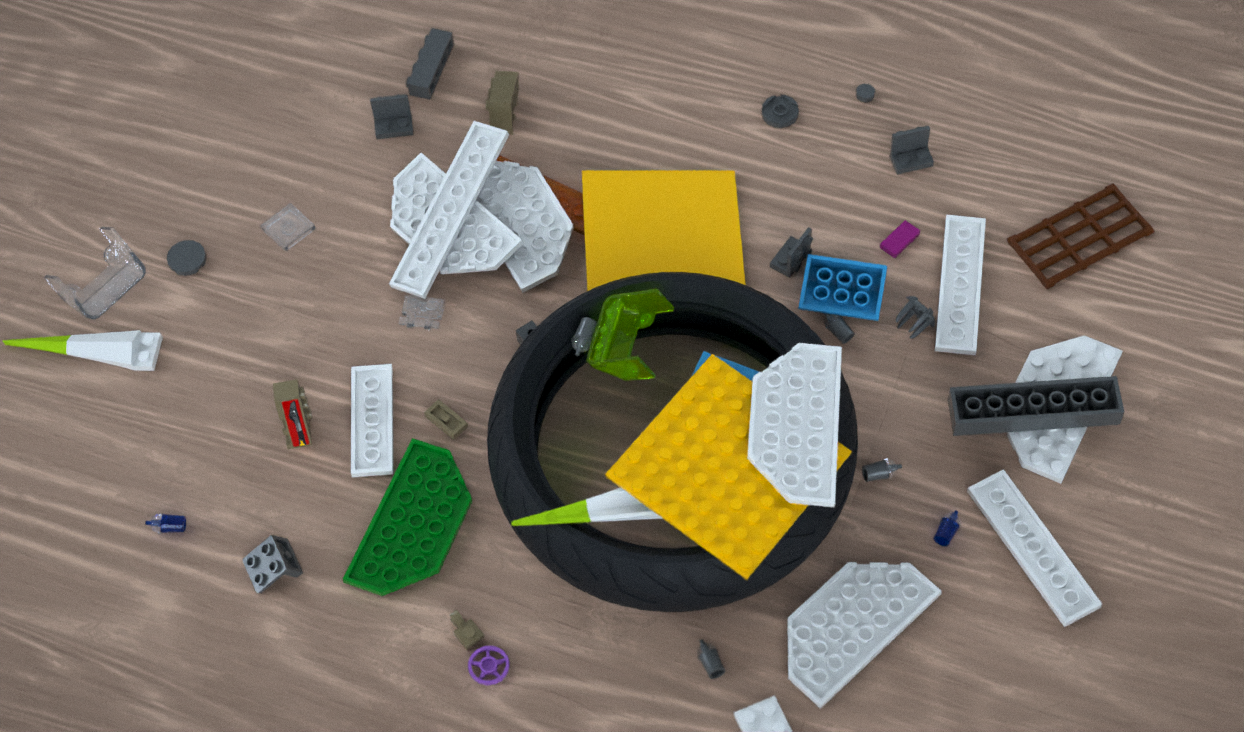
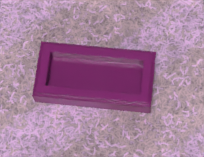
[880,220,920,258]

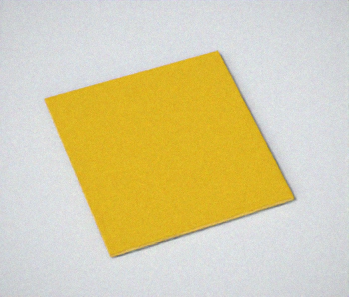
[582,170,746,291]
[605,354,852,580]

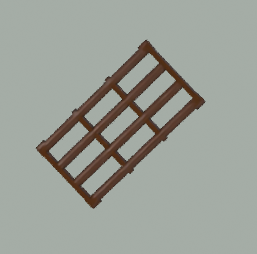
[1007,183,1155,290]

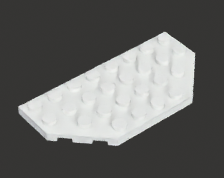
[390,153,524,274]
[476,161,574,293]
[1007,336,1123,484]
[747,343,842,507]
[787,562,942,709]

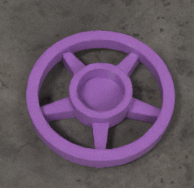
[468,646,509,685]

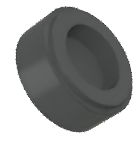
[856,84,875,102]

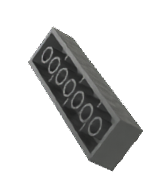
[947,376,1124,436]

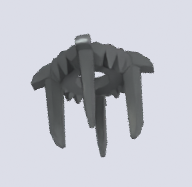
[896,296,935,339]

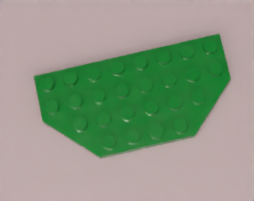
[342,438,473,596]

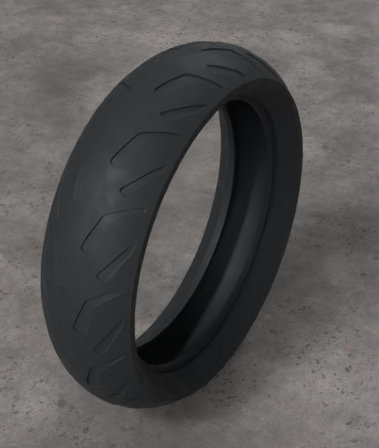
[487,272,858,612]

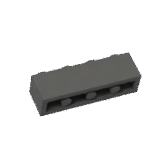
[406,28,454,100]

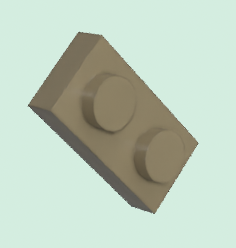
[424,399,468,440]

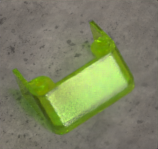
[587,289,674,381]

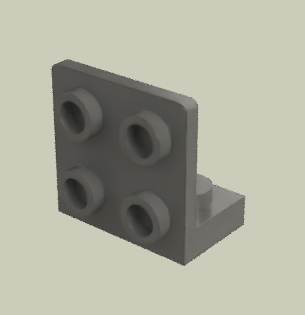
[370,94,414,140]
[890,126,934,175]
[770,227,813,278]
[243,535,303,594]

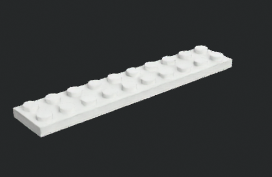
[389,121,509,299]

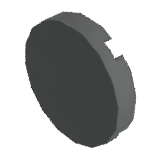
[761,95,799,128]
[167,240,207,276]

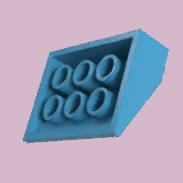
[798,254,887,321]

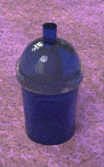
[933,510,961,547]
[145,513,186,534]

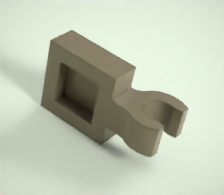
[449,610,485,650]

